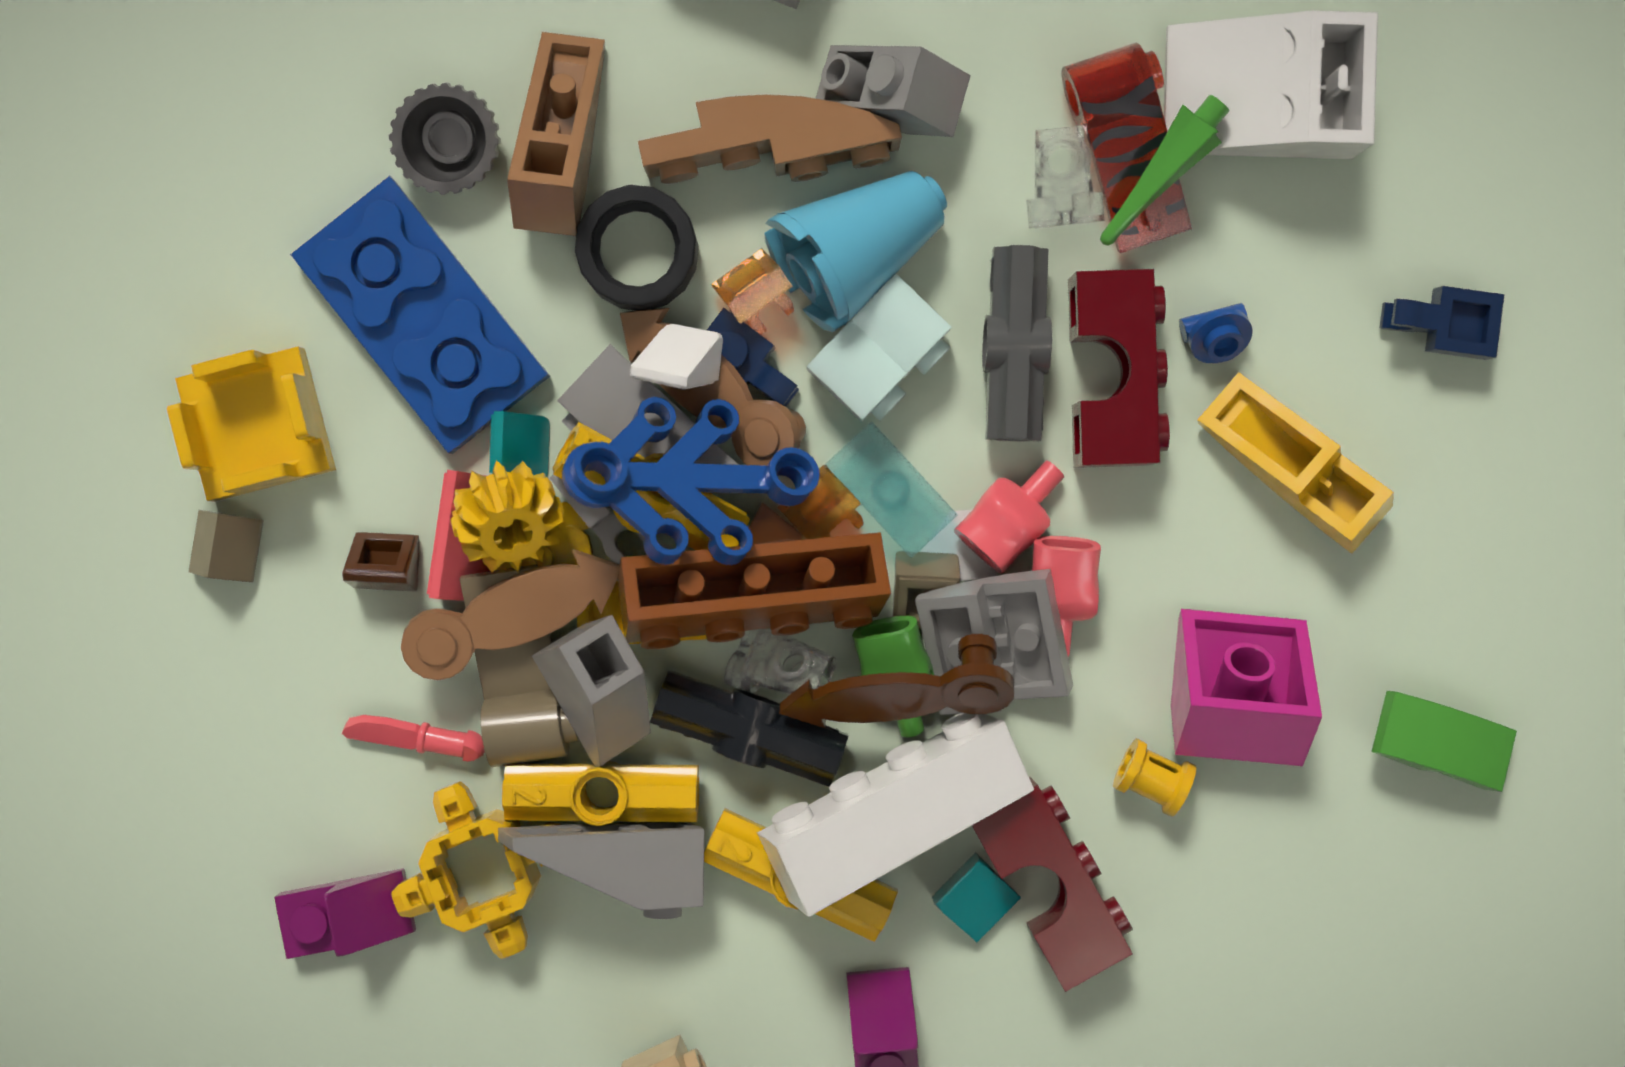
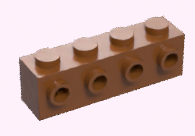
[617,532,891,649]

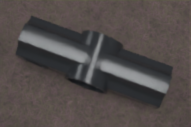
[650,670,849,787]

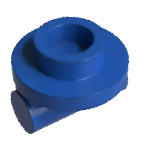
[1179,303,1253,364]

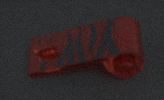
[1061,42,1192,253]

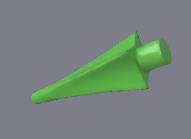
[1100,94,1230,246]

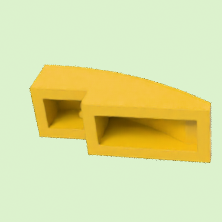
[1197,372,1394,554]

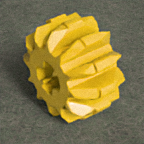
[450,460,564,573]

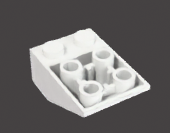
[1163,10,1378,159]

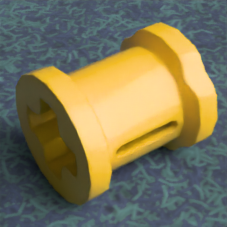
[1113,738,1197,817]

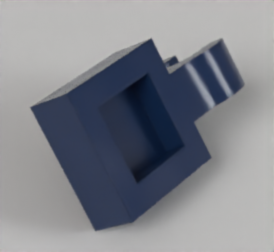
[1379,286,1505,360]
[707,307,799,407]

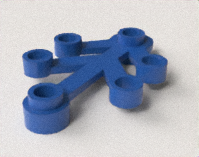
[562,397,820,565]

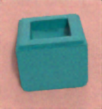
[489,411,550,477]
[932,852,1021,942]

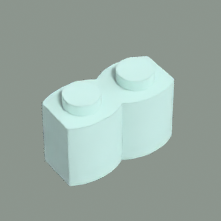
[807,274,952,422]

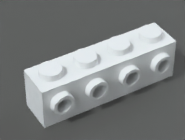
[757,713,1034,917]

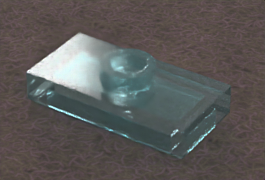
[825,421,958,558]

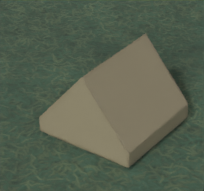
[188,510,264,582]

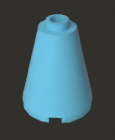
[764,171,947,332]

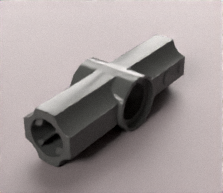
[982,245,1052,442]

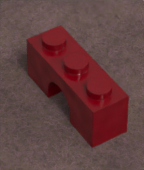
[1068,269,1170,468]
[972,777,1133,992]

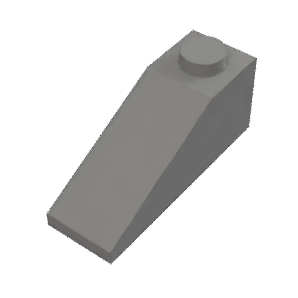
[557,344,738,465]
[498,822,704,919]

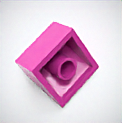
[1171,609,1322,766]

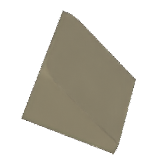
[892,551,960,630]

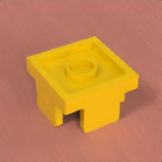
[167,346,336,502]

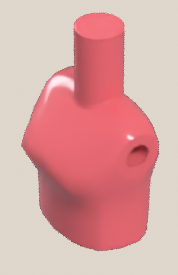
[953,460,1064,575]
[1031,536,1101,656]

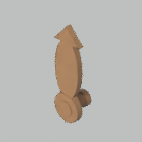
[620,308,806,466]
[401,549,620,680]

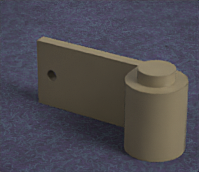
[460,564,579,768]

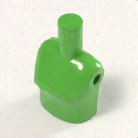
[852,616,934,737]

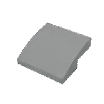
[915,569,1073,715]

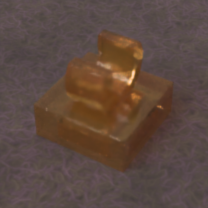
[711,248,794,335]
[778,465,864,539]

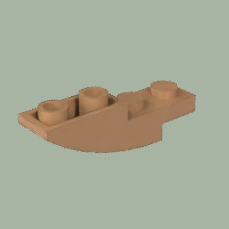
[638,94,902,184]

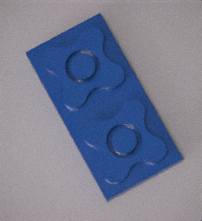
[290,176,550,454]

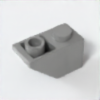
[816,45,971,137]
[532,615,651,767]

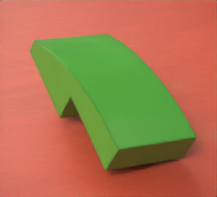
[1371,691,1517,792]

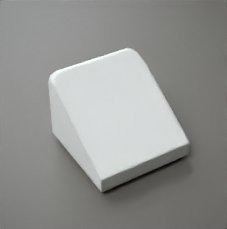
[630,324,723,389]

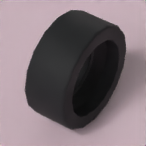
[574,185,699,311]

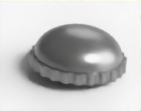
[389,82,501,195]

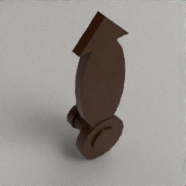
[779,634,1014,728]

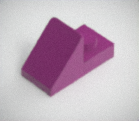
[274,868,416,959]
[846,967,919,1067]

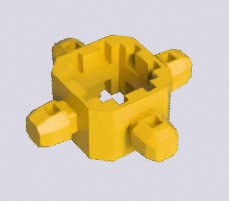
[391,781,561,959]

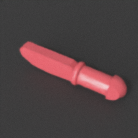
[342,715,485,762]

